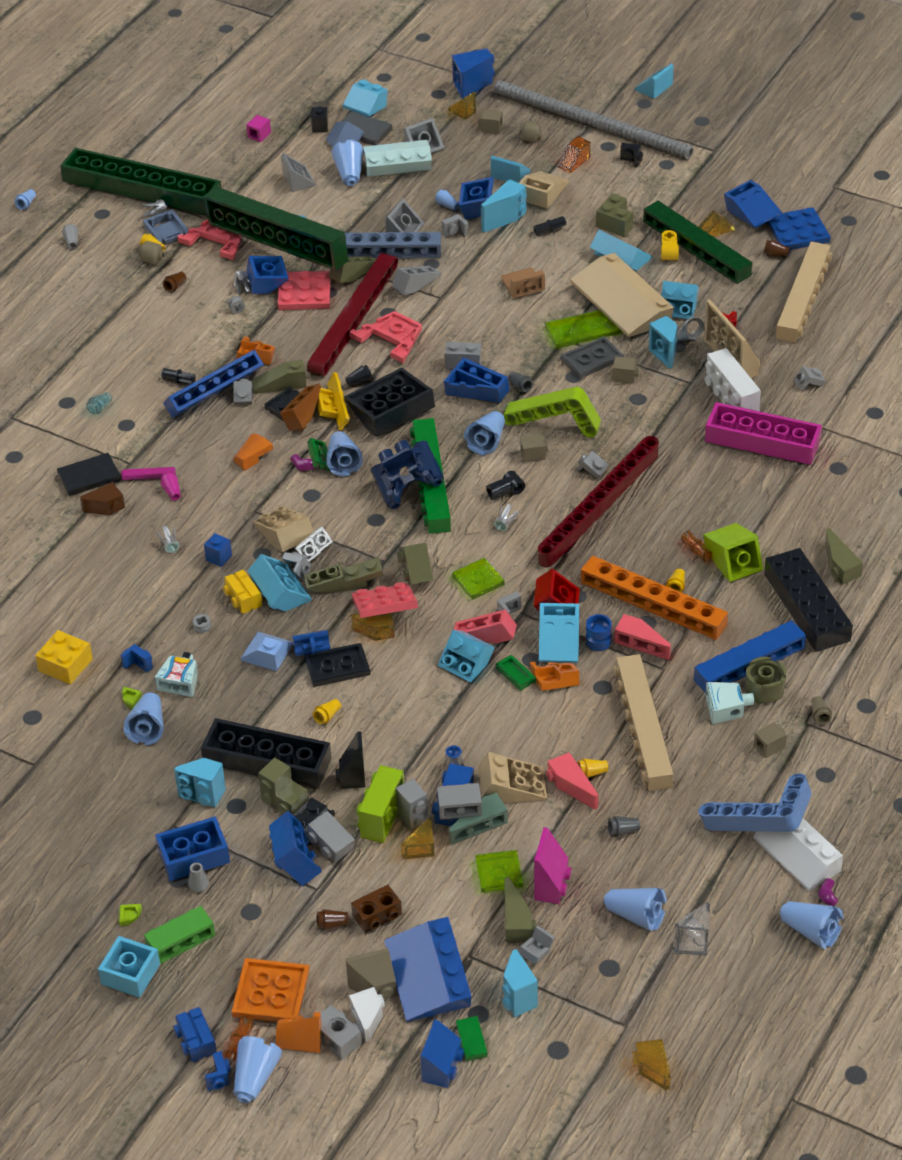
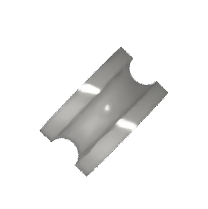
[228,296,245,314]
[193,614,211,633]

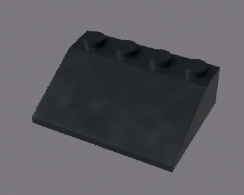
[344,367,435,437]

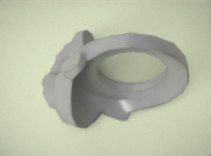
[677,317,704,342]

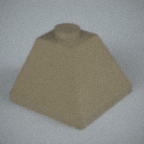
[345,948,397,998]

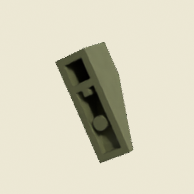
[329,256,376,284]
[252,360,306,394]
[825,528,863,585]
[505,878,536,943]

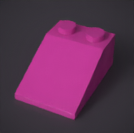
[534,827,572,905]

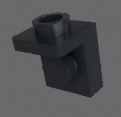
[620,143,643,167]

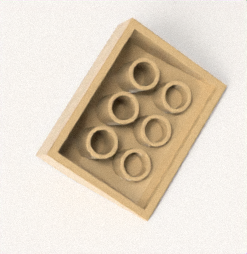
[704,299,760,378]

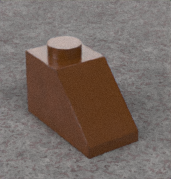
[80,482,125,515]

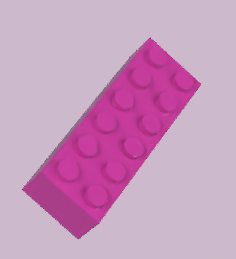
[705,402,822,465]

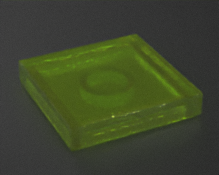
[452,558,505,600]
[475,850,523,893]

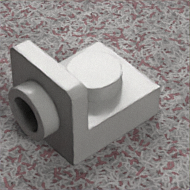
[442,214,469,237]

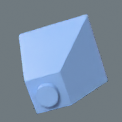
[241,632,293,671]

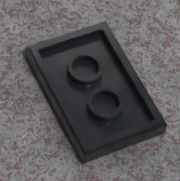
[57,453,121,496]
[304,643,371,687]

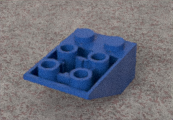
[724,180,782,228]

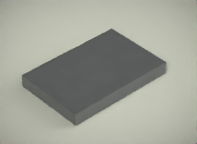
[341,111,392,145]
[560,336,624,379]

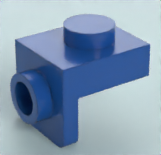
[121,644,153,673]
[205,1051,231,1091]

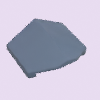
[326,121,364,147]

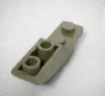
[304,557,384,592]

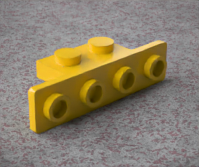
[317,372,350,431]

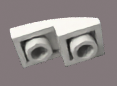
[295,527,333,561]

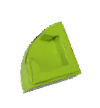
[122,687,142,709]
[119,904,142,927]

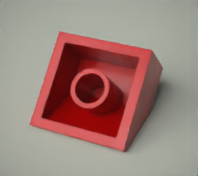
[533,568,580,611]

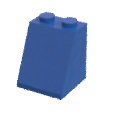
[452,48,495,98]

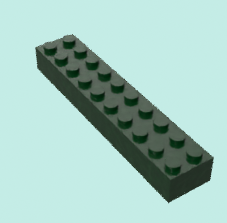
[60,147,222,215]
[204,187,349,271]

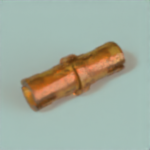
[681,530,712,562]
[225,1017,253,1061]

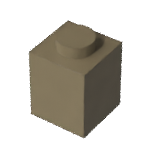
[478,109,503,134]
[612,356,639,383]
[520,434,548,462]
[753,722,787,758]

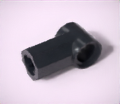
[486,470,526,500]

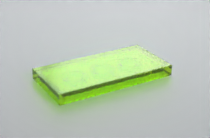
[545,310,622,349]

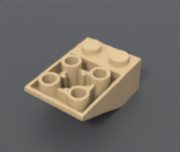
[519,171,570,209]
[253,506,314,552]
[477,752,547,803]

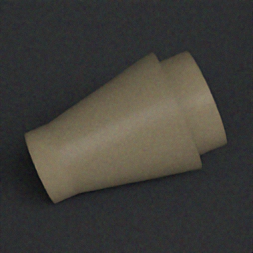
[811,696,832,725]

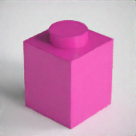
[246,115,271,142]

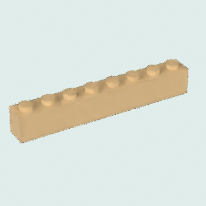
[776,242,833,343]
[613,654,673,791]

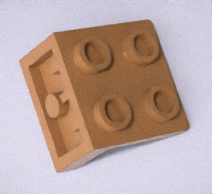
[501,268,545,298]

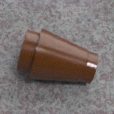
[763,239,789,257]
[163,271,187,292]
[316,909,349,931]

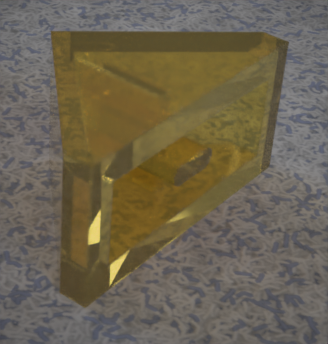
[448,92,476,120]
[698,210,735,237]
[401,818,435,859]

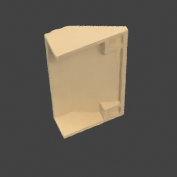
[570,253,674,337]

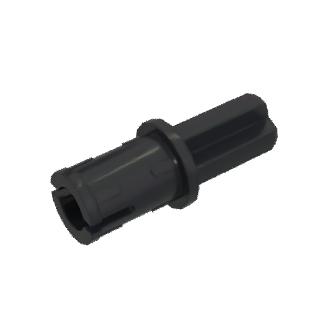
[533,216,567,236]
[161,368,196,384]

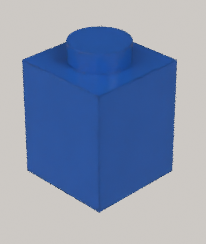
[204,533,232,567]

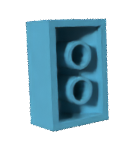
[589,229,653,271]
[248,554,312,611]

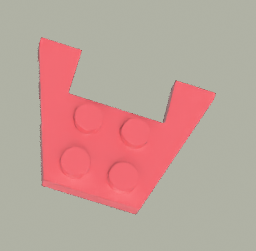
[177,219,242,260]
[349,311,422,363]

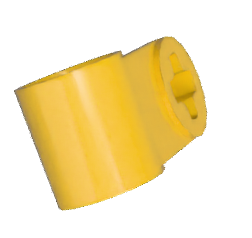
[661,230,679,261]

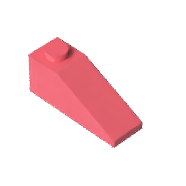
[454,609,517,643]
[614,614,671,660]
[546,752,599,809]

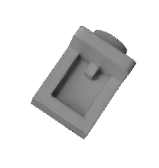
[794,366,826,390]
[234,379,253,404]
[576,451,608,479]
[282,552,312,581]
[496,591,521,615]
[518,926,555,965]

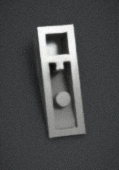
[392,266,441,295]

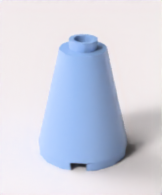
[331,140,364,186]
[464,411,505,455]
[326,431,363,476]
[123,693,164,745]
[604,888,666,931]
[780,901,843,949]
[234,1036,282,1103]

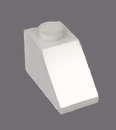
[349,987,385,1042]

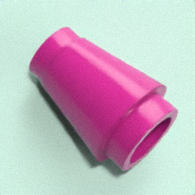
[160,473,181,501]

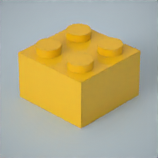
[35,630,93,685]

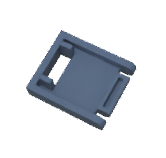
[143,210,189,244]

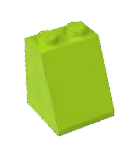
[703,523,763,582]

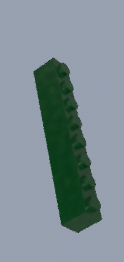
[643,201,753,284]

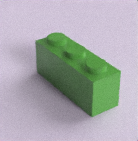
[144,906,215,964]

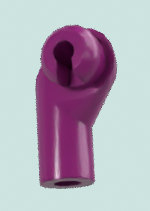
[290,454,315,471]
[818,878,838,906]

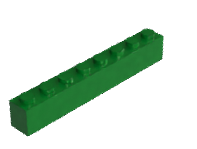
[410,418,451,534]

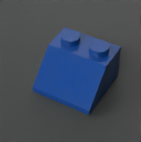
[459,177,494,219]
[246,256,288,294]
[420,1019,464,1088]

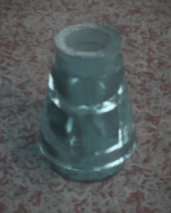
[86,392,112,414]

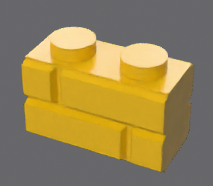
[223,570,262,614]

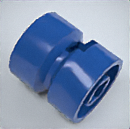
[586,614,612,651]

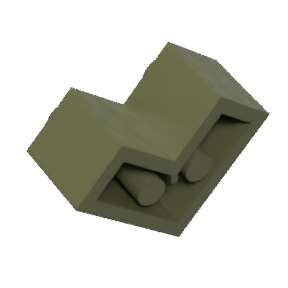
[596,193,633,237]
[397,543,433,585]
[258,758,309,815]

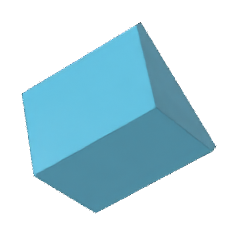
[635,63,674,99]
[491,156,531,183]

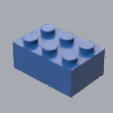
[155,816,230,881]

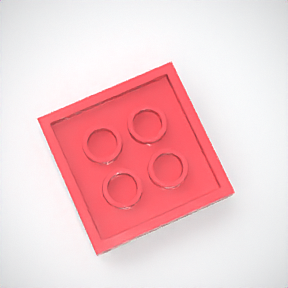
[278,271,331,310]
[351,582,418,618]

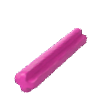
[121,467,176,480]

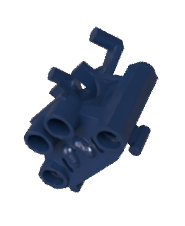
[371,440,444,509]

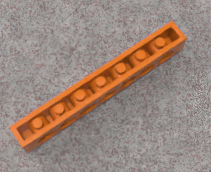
[581,555,728,640]

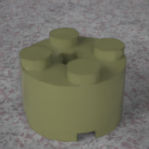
[745,657,786,704]

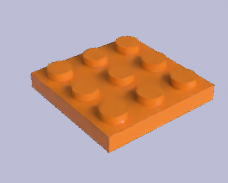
[232,958,310,1022]

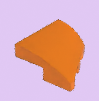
[236,336,275,365]
[233,433,273,470]
[530,662,579,691]
[276,1012,322,1053]

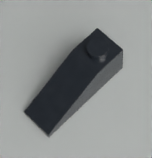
[311,101,329,132]
[335,731,365,789]

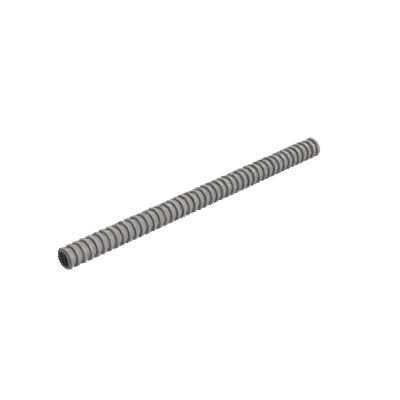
[494,80,693,159]

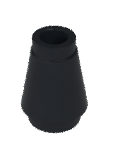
[345,365,373,387]

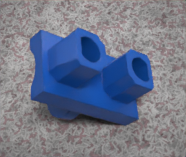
[292,630,330,656]

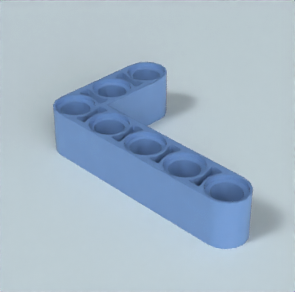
[698,773,812,832]

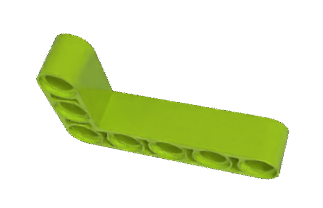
[503,387,601,437]

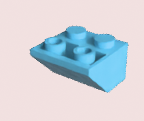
[661,281,699,319]
[438,630,495,682]
[174,758,226,808]

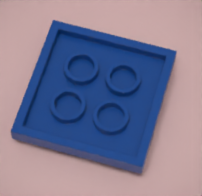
[766,207,831,250]

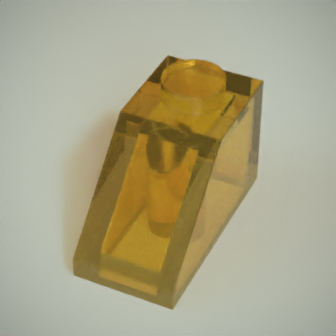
[351,613,395,641]
[632,1039,671,1090]

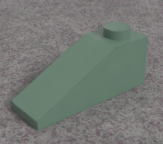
[449,792,508,845]

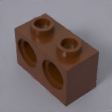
[351,884,402,933]

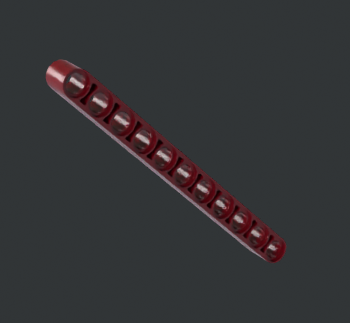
[307,253,398,376]
[538,436,659,567]

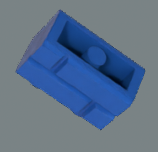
[173,1007,217,1062]

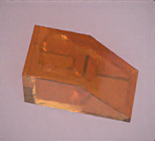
[558,136,591,173]

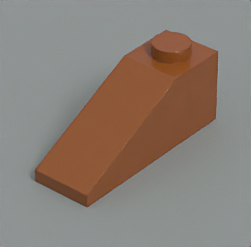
[280,383,321,431]

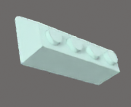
[363,140,432,177]

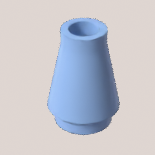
[14,189,36,210]
[435,189,459,211]

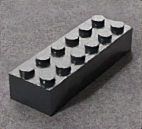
[764,548,853,652]
[201,718,332,789]

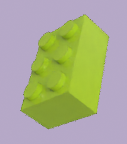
[356,765,404,843]

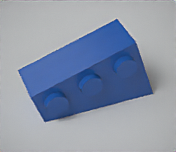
[443,358,510,403]
[269,811,322,886]

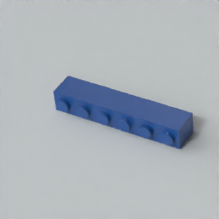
[163,350,264,418]
[694,620,806,693]

